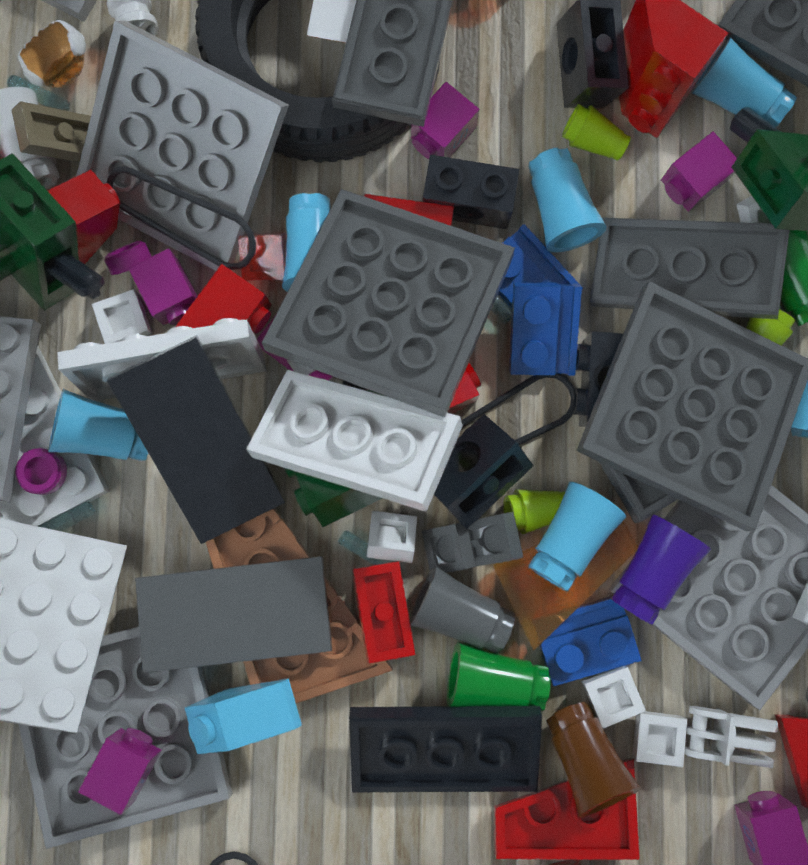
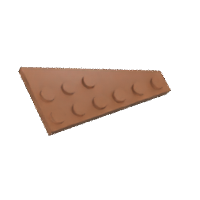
[205,508,393,704]

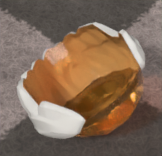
[18,20,86,88]

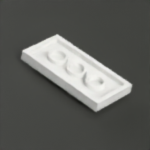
[57,318,266,401]
[246,370,463,512]

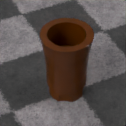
[546,701,641,818]

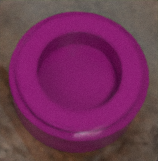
[104,241,152,275]
[15,448,67,495]

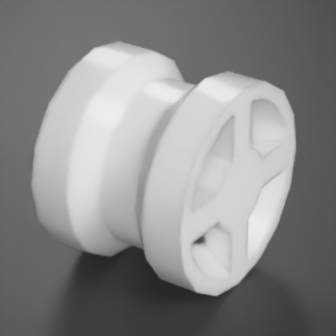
[107,0,159,36]

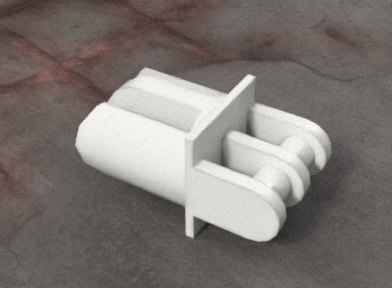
[684,706,778,768]

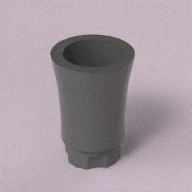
[409,565,516,654]

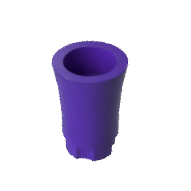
[612,514,712,625]

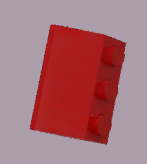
[619,0,728,138]

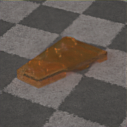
[493,521,638,651]

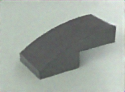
[421,512,523,573]

